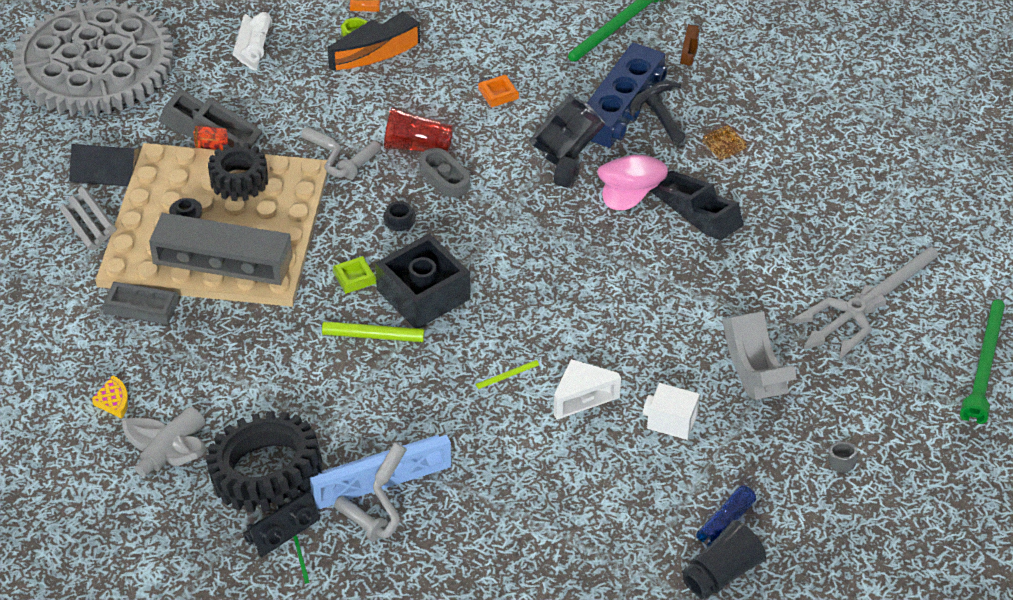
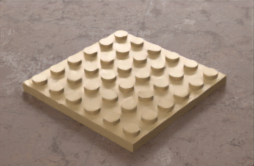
[95,143,328,307]

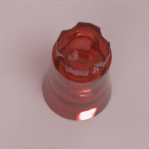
[384,106,454,152]

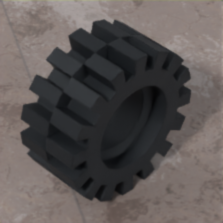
[208,142,268,201]

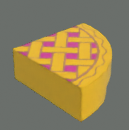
[92,375,128,419]

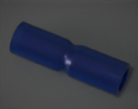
[696,485,756,546]

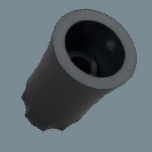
[682,520,766,600]

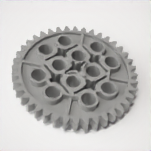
[12,0,174,117]

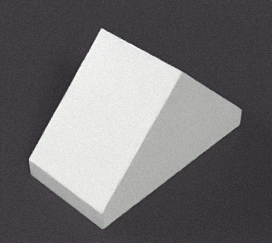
[554,359,621,420]

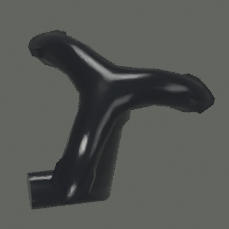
[629,80,686,148]

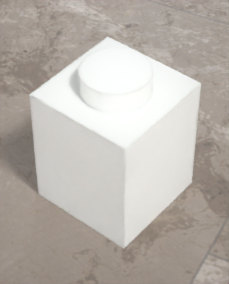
[643,383,700,440]

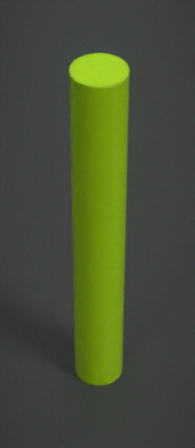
[322,321,425,342]

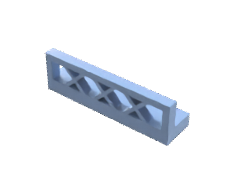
[310,435,451,510]

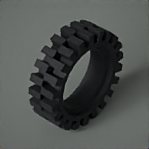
[206,411,323,512]

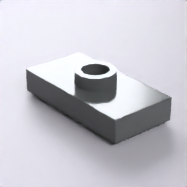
[102,281,179,325]

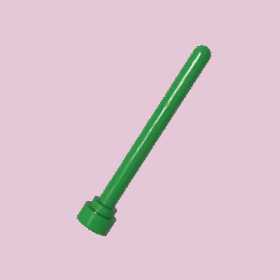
[568,0,664,62]
[960,299,1005,424]

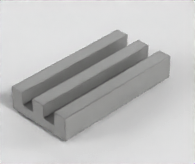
[59,186,117,251]

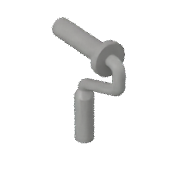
[301,127,381,180]
[334,442,407,542]

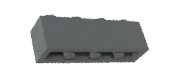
[149,213,292,285]

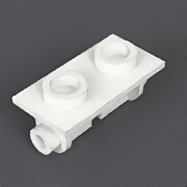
[232,12,272,70]

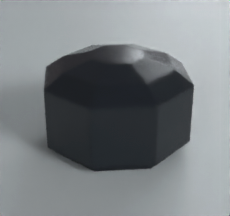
[554,156,579,188]

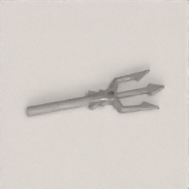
[789,247,938,361]

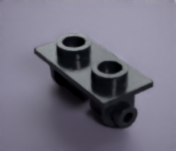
[243,491,320,558]

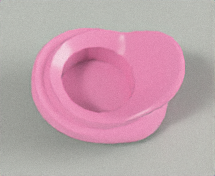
[597,155,668,211]

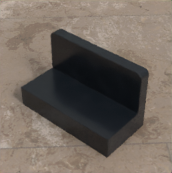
[69,144,141,186]

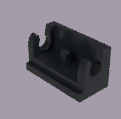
[529,94,606,165]

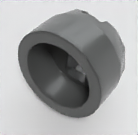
[828,442,858,473]

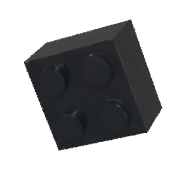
[375,233,470,329]

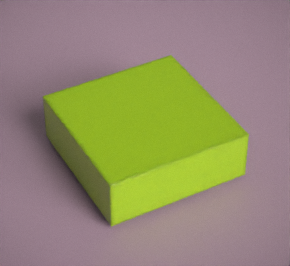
[332,256,376,294]

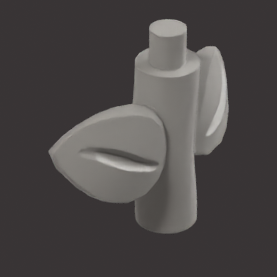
[122,407,207,477]

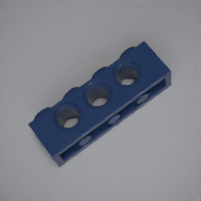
[587,42,668,148]

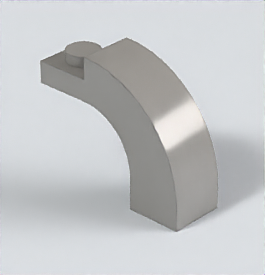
[722,311,797,400]

